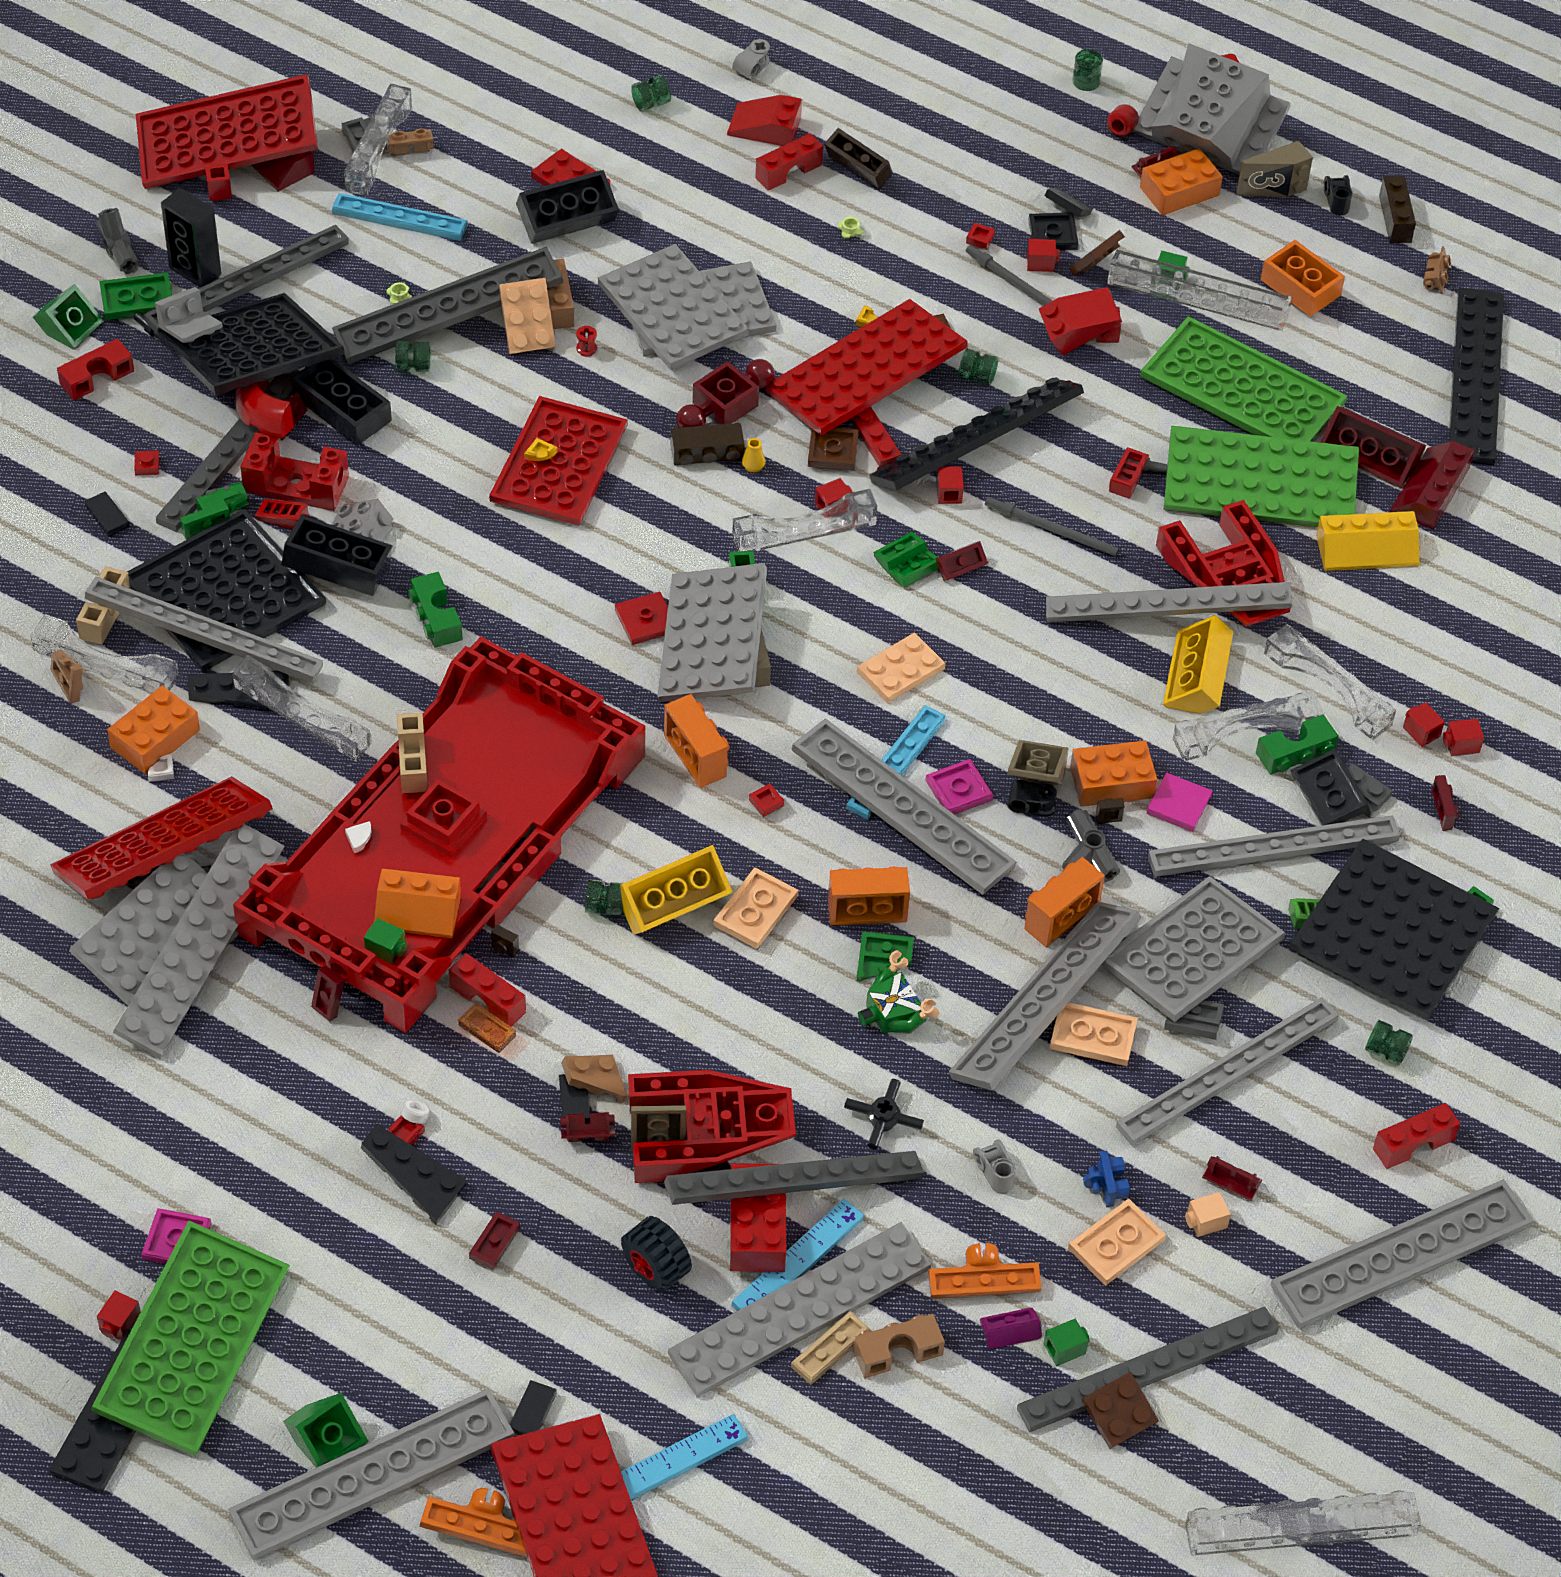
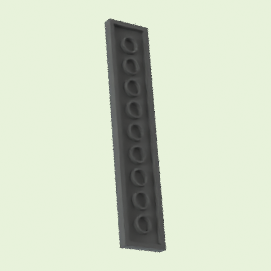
[332,246,564,365]

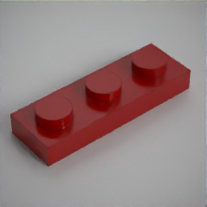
[850,407,902,466]

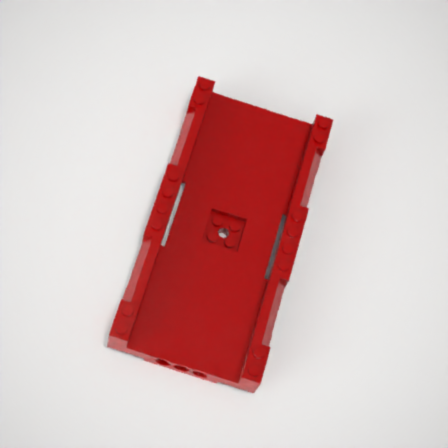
[233,636,646,1034]

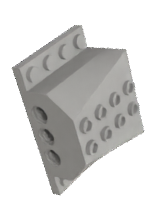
[1133,43,1291,175]

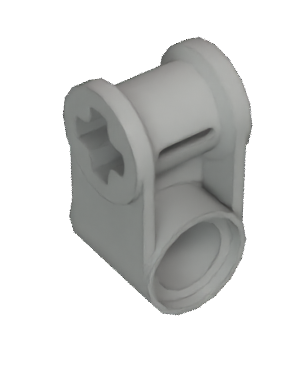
[732,39,770,80]
[973,1139,1016,1193]

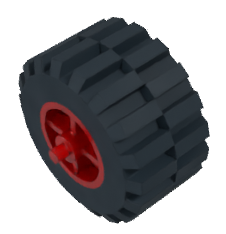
[621,1216,692,1292]

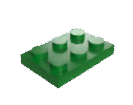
[99,272,172,320]

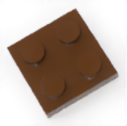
[1069,230,1125,275]
[808,428,859,471]
[1081,1372,1159,1449]

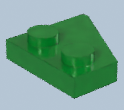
[856,931,914,981]

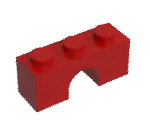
[755,133,823,191]
[57,338,134,401]
[448,953,526,1030]
[1373,1103,1460,1169]

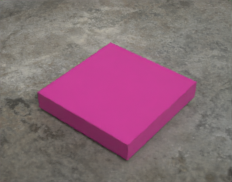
[925,759,993,815]
[1146,773,1213,832]
[141,1208,211,1264]

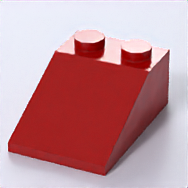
[727,95,802,146]
[1039,287,1123,355]

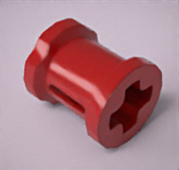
[576,326,597,357]

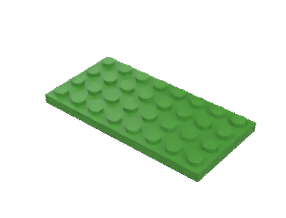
[1140,316,1347,442]
[1163,425,1359,527]
[91,1220,290,1457]

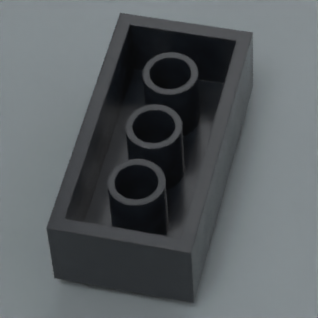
[516,170,619,244]
[161,188,222,288]
[291,360,392,446]
[281,515,393,596]

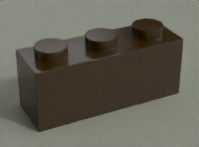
[824,128,893,190]
[1379,176,1416,243]
[670,423,745,465]

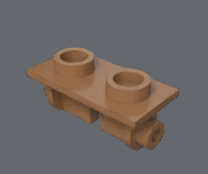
[387,128,434,155]
[1423,246,1451,294]

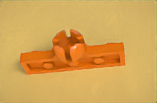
[928,1243,1042,1299]
[419,1488,527,1557]

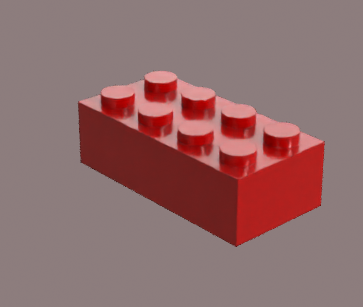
[730,1163,786,1272]

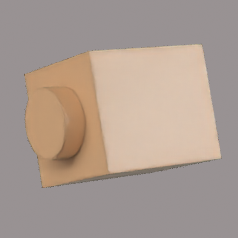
[1185,1192,1231,1237]

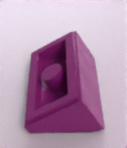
[980,1307,1042,1349]

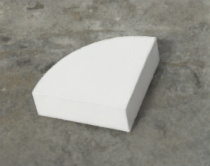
[148,754,174,782]
[345,821,372,854]

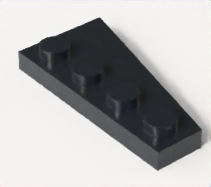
[188,670,290,715]
[361,1124,467,1225]

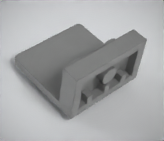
[155,287,222,343]

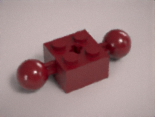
[676,359,775,428]

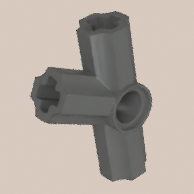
[96,208,139,274]
[1062,809,1120,882]

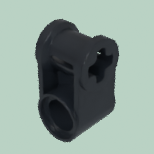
[1324,175,1352,215]
[1007,780,1057,817]

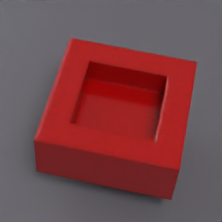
[966,222,995,250]
[134,450,160,476]
[749,783,784,817]

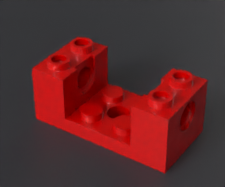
[240,432,349,511]

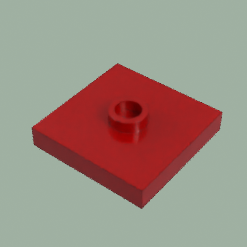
[615,591,668,645]

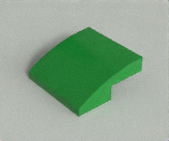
[873,532,939,588]

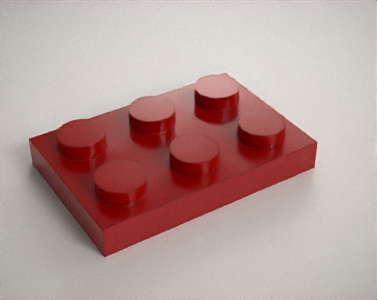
[531,148,610,186]

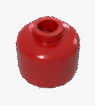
[1107,104,1139,137]

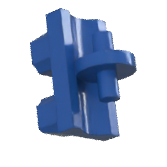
[1083,1151,1130,1207]

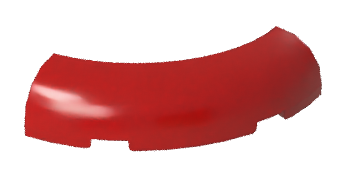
[235,381,294,438]

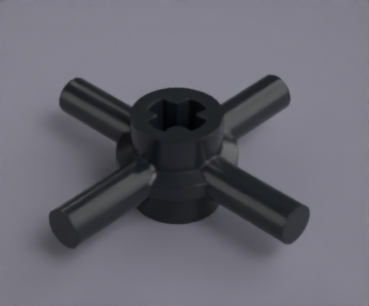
[844,1079,924,1150]

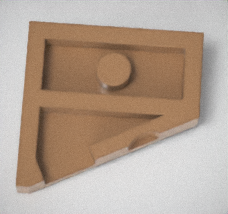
[50,650,83,704]
[561,1055,627,1103]

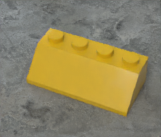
[1316,511,1419,571]
[1163,615,1233,714]
[620,845,733,935]

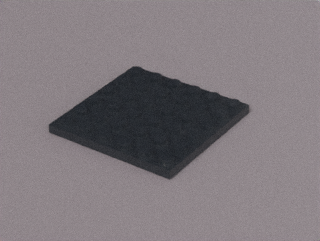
[158,293,345,395]
[127,509,326,672]
[1289,838,1500,1021]

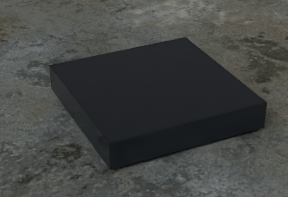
[1028,212,1079,250]

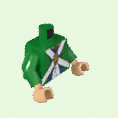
[858,951,939,1034]

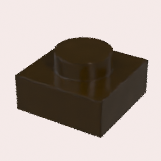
[1095,798,1125,824]
[491,924,519,958]

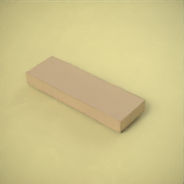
[791,1311,870,1385]

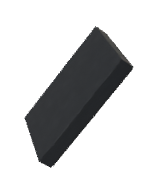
[1290,748,1370,826]

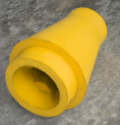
[742,438,766,473]

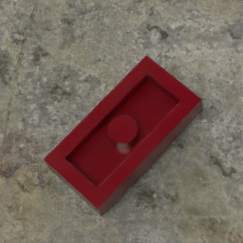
[935,541,988,581]
[1431,775,1459,831]
[311,965,344,1022]
[469,1211,520,1270]

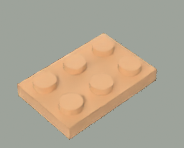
[499,278,556,354]
[857,632,945,703]
[713,867,798,949]
[1050,1002,1138,1066]
[1068,1198,1166,1286]

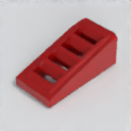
[1109,447,1149,499]
[255,499,309,530]

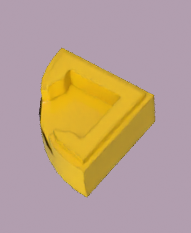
[856,305,877,327]
[524,438,557,461]

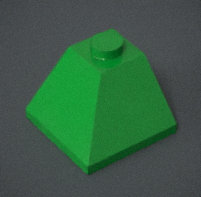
[33,284,104,349]
[283,1393,368,1468]

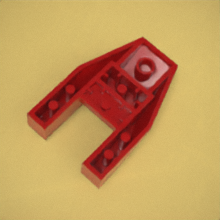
[1156,500,1291,626]
[628,1070,796,1183]

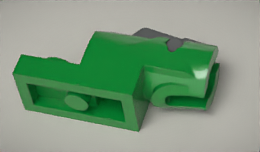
[180,482,249,540]

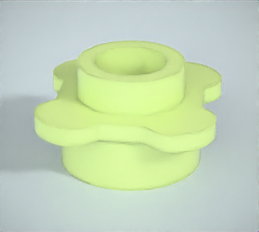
[838,217,863,238]
[387,282,412,304]

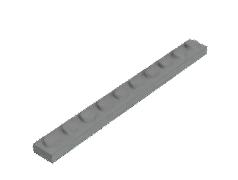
[85,577,323,683]
[1046,582,1292,623]
[1148,815,1400,877]
[1116,997,1339,1146]

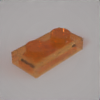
[458,1002,516,1053]

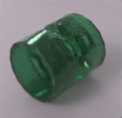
[1072,49,1103,91]
[631,75,671,112]
[395,341,431,372]
[958,348,999,386]
[585,879,623,917]
[1365,1020,1413,1066]

